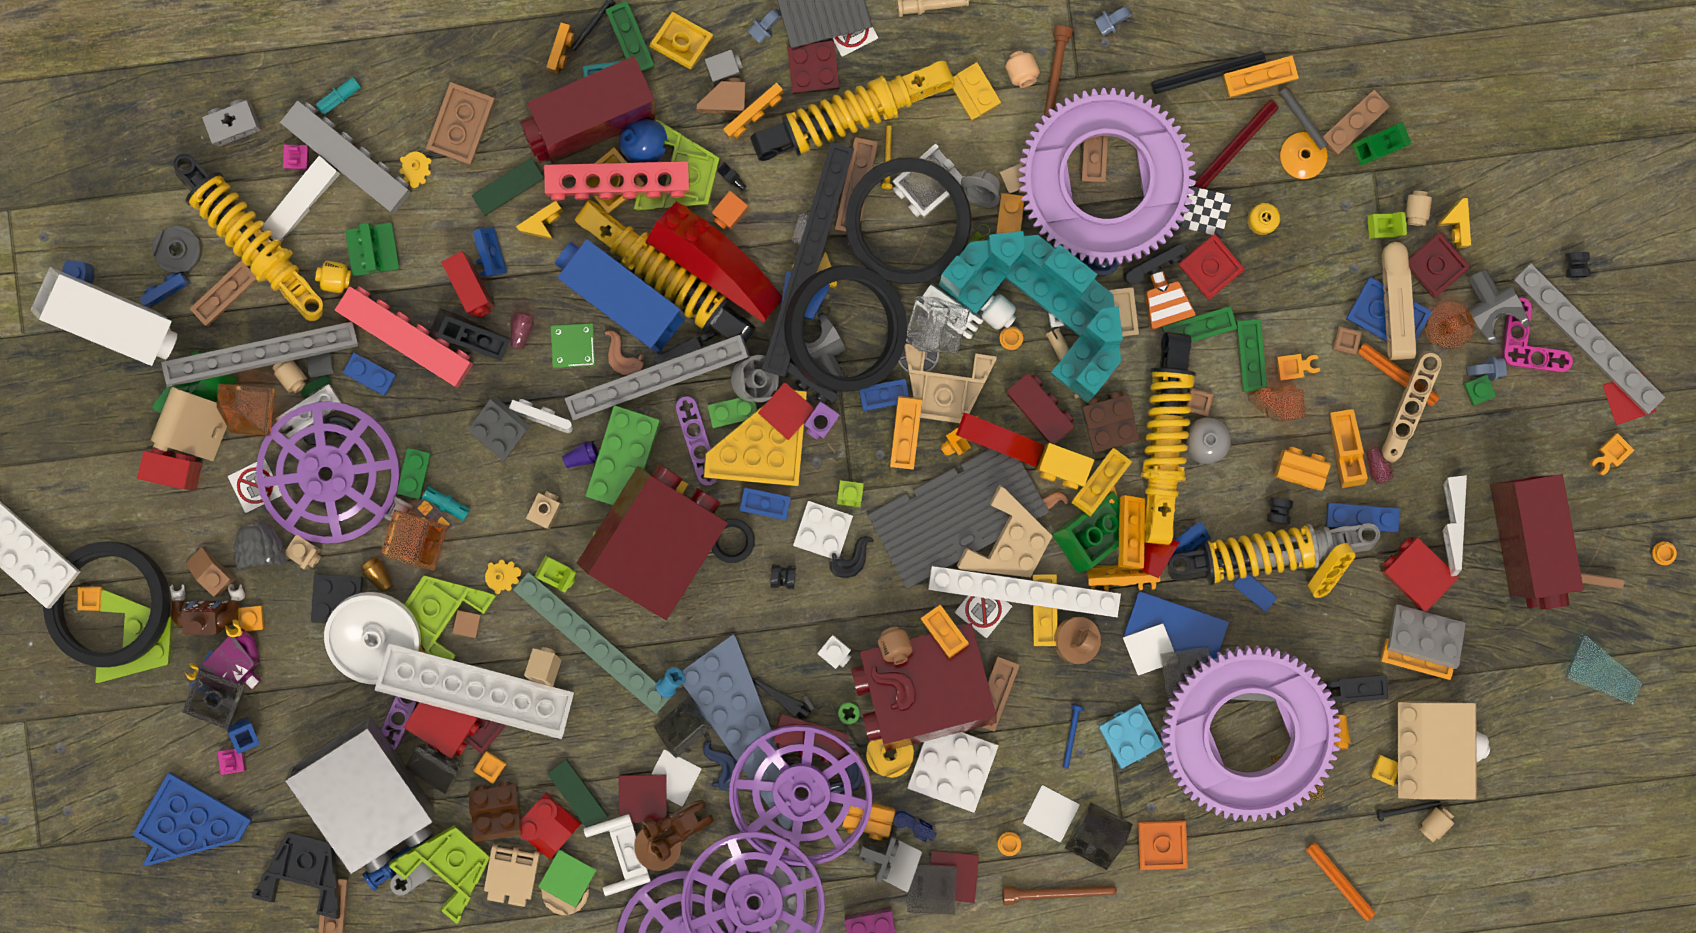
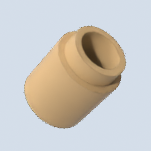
[1405,191,1432,226]
[273,360,307,393]
[1419,807,1455,843]

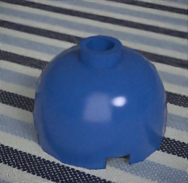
[619,118,667,163]

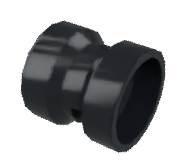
[1565,252,1591,278]
[1266,497,1293,524]
[770,564,796,590]

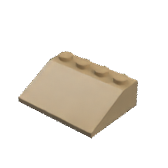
[1398,701,1477,799]

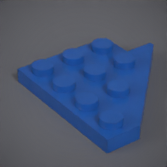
[133,772,252,866]

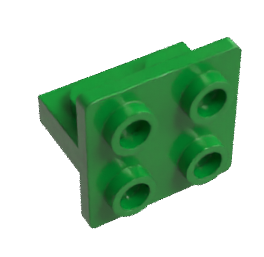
[345,223,400,277]

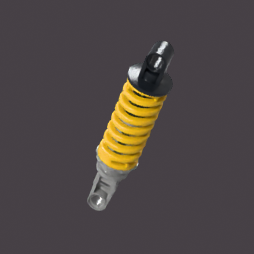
[1168,523,1380,585]

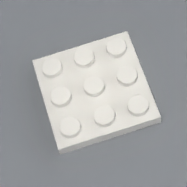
[907,732,999,813]

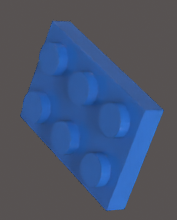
[1346,277,1432,342]

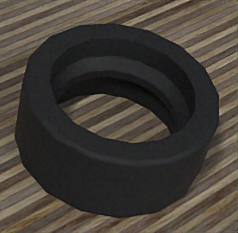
[711,519,755,563]

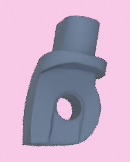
[1094,6,1133,36]
[747,9,782,44]
[1467,356,1507,381]

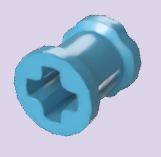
[656,667,685,698]

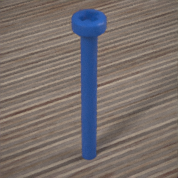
[1063,705,1083,768]

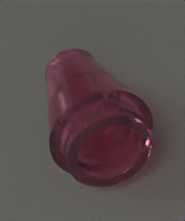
[510,312,534,348]
[1366,448,1394,485]

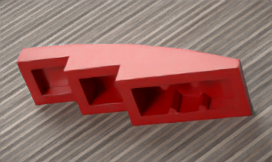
[956,413,1044,467]

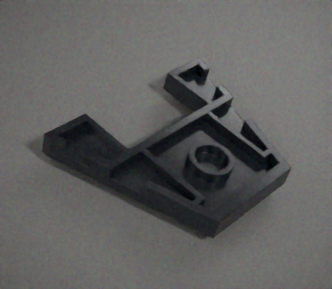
[251,832,340,919]

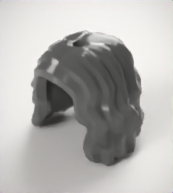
[233,522,288,572]

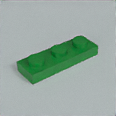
[605,1,655,72]
[1162,306,1238,343]
[1236,319,1268,392]

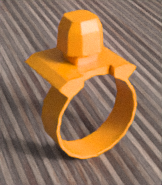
[941,415,979,456]

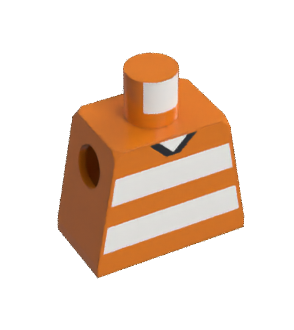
[1144,271,1196,331]

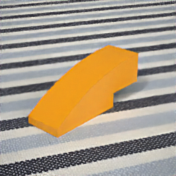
[1330,409,1368,488]

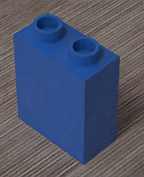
[555,239,687,355]

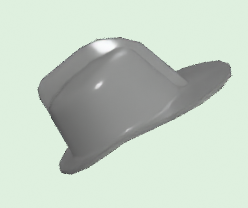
[961,169,1000,208]

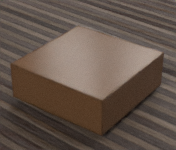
[1332,326,1362,355]
[1186,388,1214,417]
[453,610,482,638]

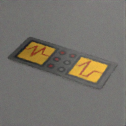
[413,499,454,536]

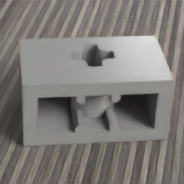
[202,99,262,147]

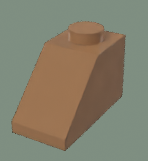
[697,78,746,114]
[186,546,237,597]

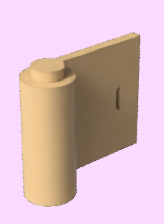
[150,386,234,461]

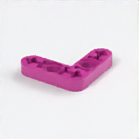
[1502,298,1573,373]

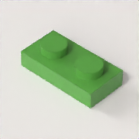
[707,398,757,429]

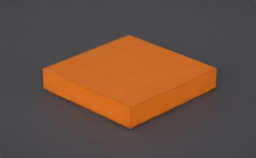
[1138,820,1188,870]

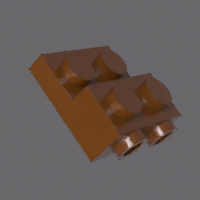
[1081,391,1140,453]
[469,782,522,842]

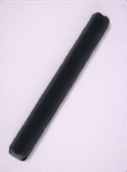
[1151,51,1266,94]

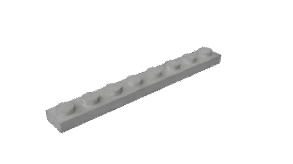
[1512,263,1665,414]
[161,322,358,387]
[565,334,750,420]

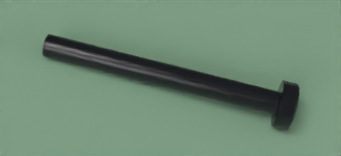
[571,0,616,51]
[1376,801,1441,821]

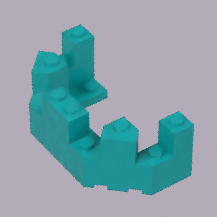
[939,231,1123,403]

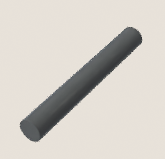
[1279,87,1328,150]

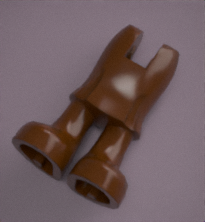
[641,800,714,861]

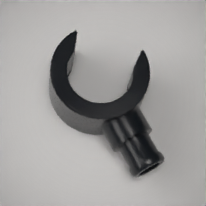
[717,162,747,191]

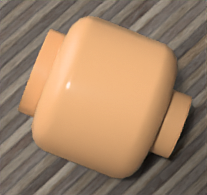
[1005,51,1040,88]

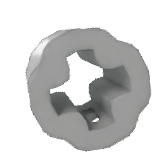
[384,496,413,527]

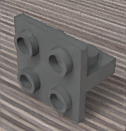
[859,831,899,884]

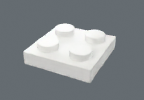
[793,501,853,559]

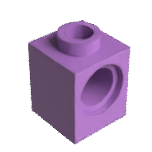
[804,402,840,440]

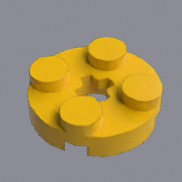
[866,739,914,778]

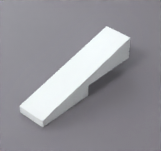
[262,156,340,242]
[1442,475,1467,576]

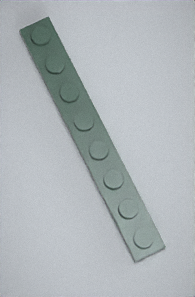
[513,572,671,714]

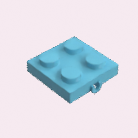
[1098,704,1163,769]

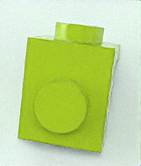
[1367,212,1407,239]
[535,555,576,593]

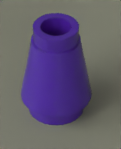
[562,441,599,469]

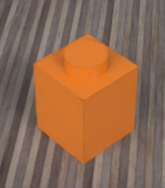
[712,191,749,230]

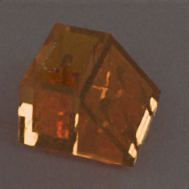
[1248,385,1306,422]
[381,509,448,571]

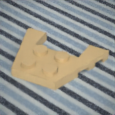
[904,344,997,424]
[957,484,1052,578]

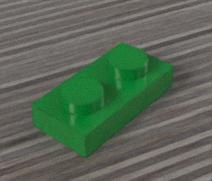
[396,448,432,499]

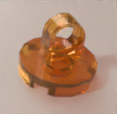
[1425,302,1474,349]

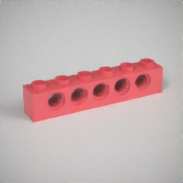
[544,162,690,201]

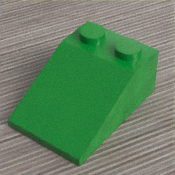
[1052,491,1120,573]

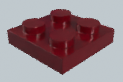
[787,41,840,94]

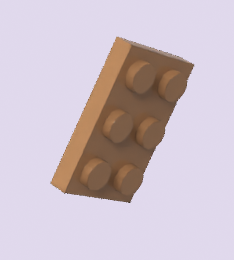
[426,82,496,166]

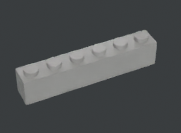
[280,100,412,214]

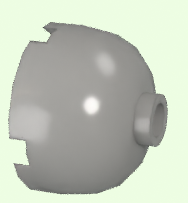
[730,355,779,403]
[1183,417,1231,464]

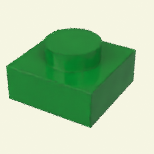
[1463,375,1496,406]

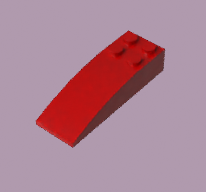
[646,201,783,323]

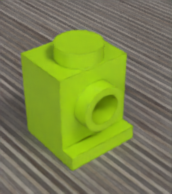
[837,480,864,507]

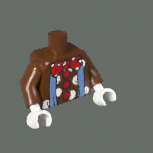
[170,584,245,635]

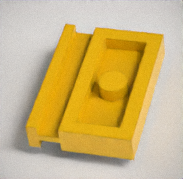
[952,62,1001,121]

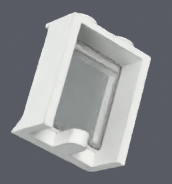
[893,144,965,219]

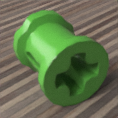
[838,701,860,724]

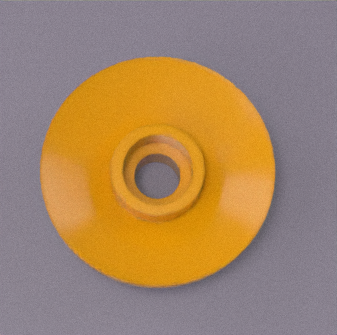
[1280,132,1327,179]

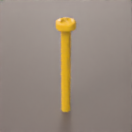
[881,126,893,190]

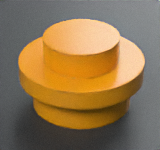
[999,326,1023,350]
[1652,542,1677,565]
[997,832,1021,856]

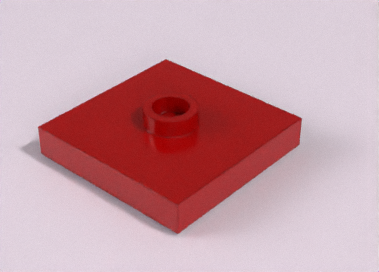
[1177,233,1245,300]

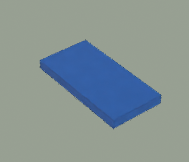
[1123,591,1229,664]

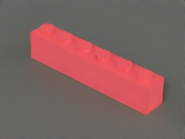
[335,286,473,388]

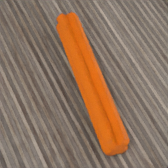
[1357,343,1439,406]
[1306,842,1375,921]

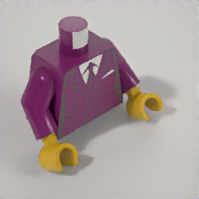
[184,620,262,690]

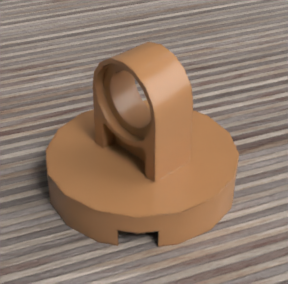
[1054,617,1101,664]

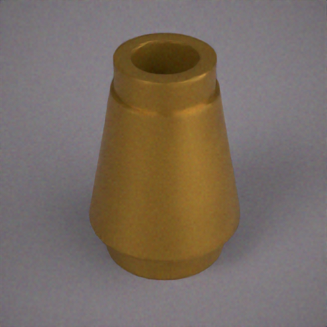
[360,556,393,592]

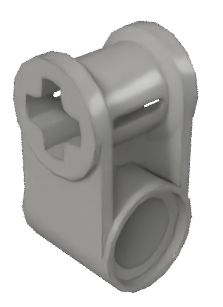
[390,862,436,895]

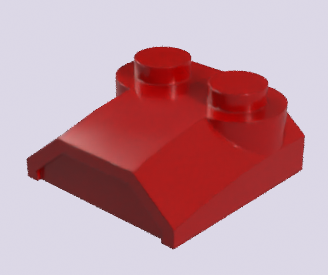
[519,792,582,859]

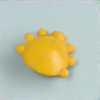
[399,151,431,188]
[485,560,521,594]

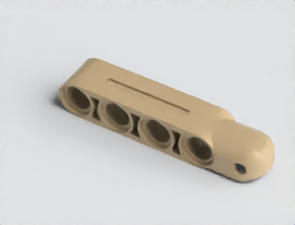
[1382,242,1416,360]
[1382,351,1442,463]

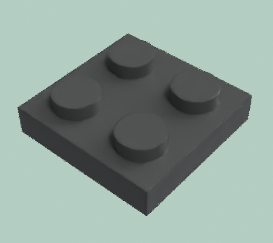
[468,396,531,461]

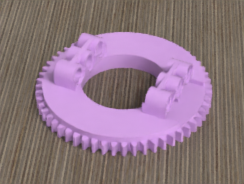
[1018,88,1196,266]
[1161,645,1341,822]

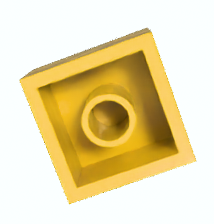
[1036,443,1094,490]

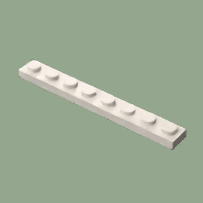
[928,566,1121,617]

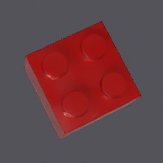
[137,448,202,490]

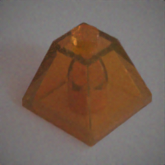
[217,384,274,436]

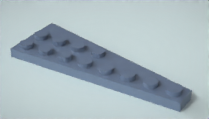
[682,634,793,830]

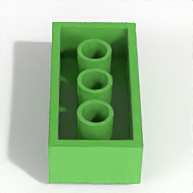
[586,405,662,505]

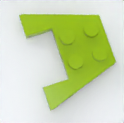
[634,120,720,211]
[404,575,496,661]
[95,590,173,683]
[388,825,490,924]

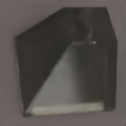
[182,668,245,730]

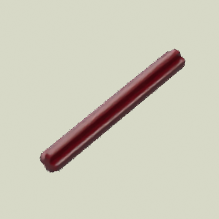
[1193,100,1279,189]

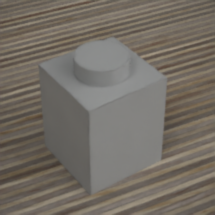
[705,50,743,85]

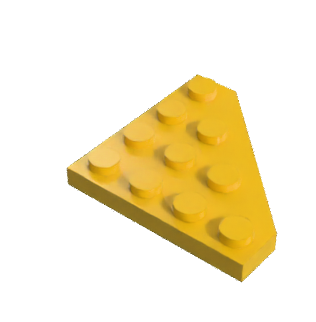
[703,390,807,486]

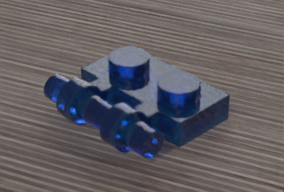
[894,810,937,842]

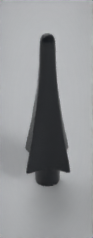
[753,678,810,720]

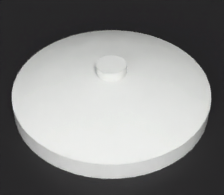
[324,592,421,684]

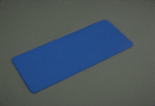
[1233,573,1277,612]

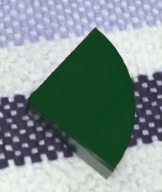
[300,375,331,399]

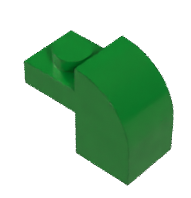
[1352,122,1412,166]

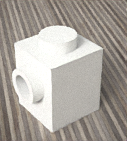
[817,634,852,669]

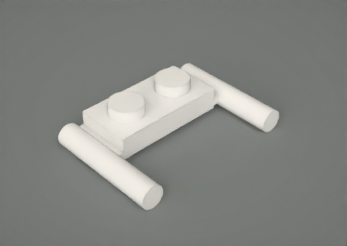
[584,814,651,896]

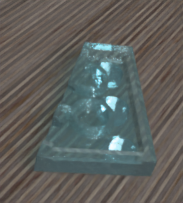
[1565,634,1642,705]

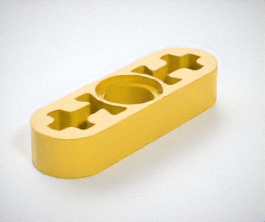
[1308,543,1355,598]

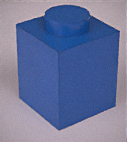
[225,717,260,754]

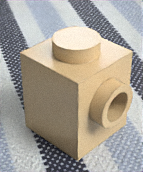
[526,491,562,529]
[524,647,562,687]

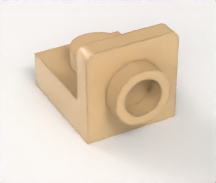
[285,535,322,570]

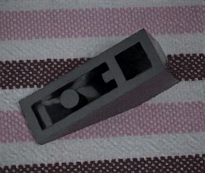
[431,308,510,361]

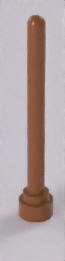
[1042,25,1073,125]
[1002,886,1117,906]

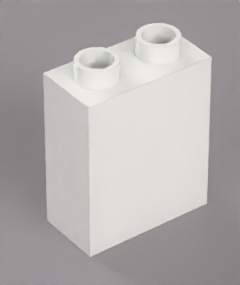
[30,267,177,366]

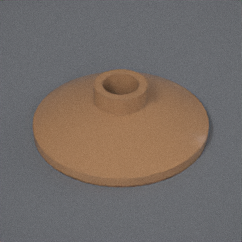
[634,828,681,871]

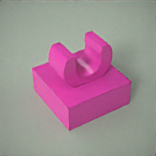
[283,144,309,170]
[217,748,246,775]

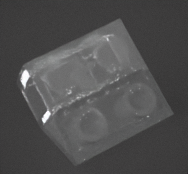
[906,296,970,353]

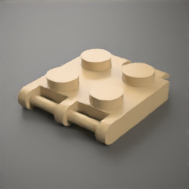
[484,843,540,907]

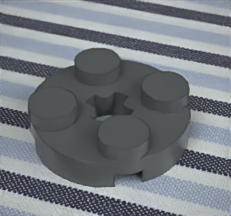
[152,226,202,274]

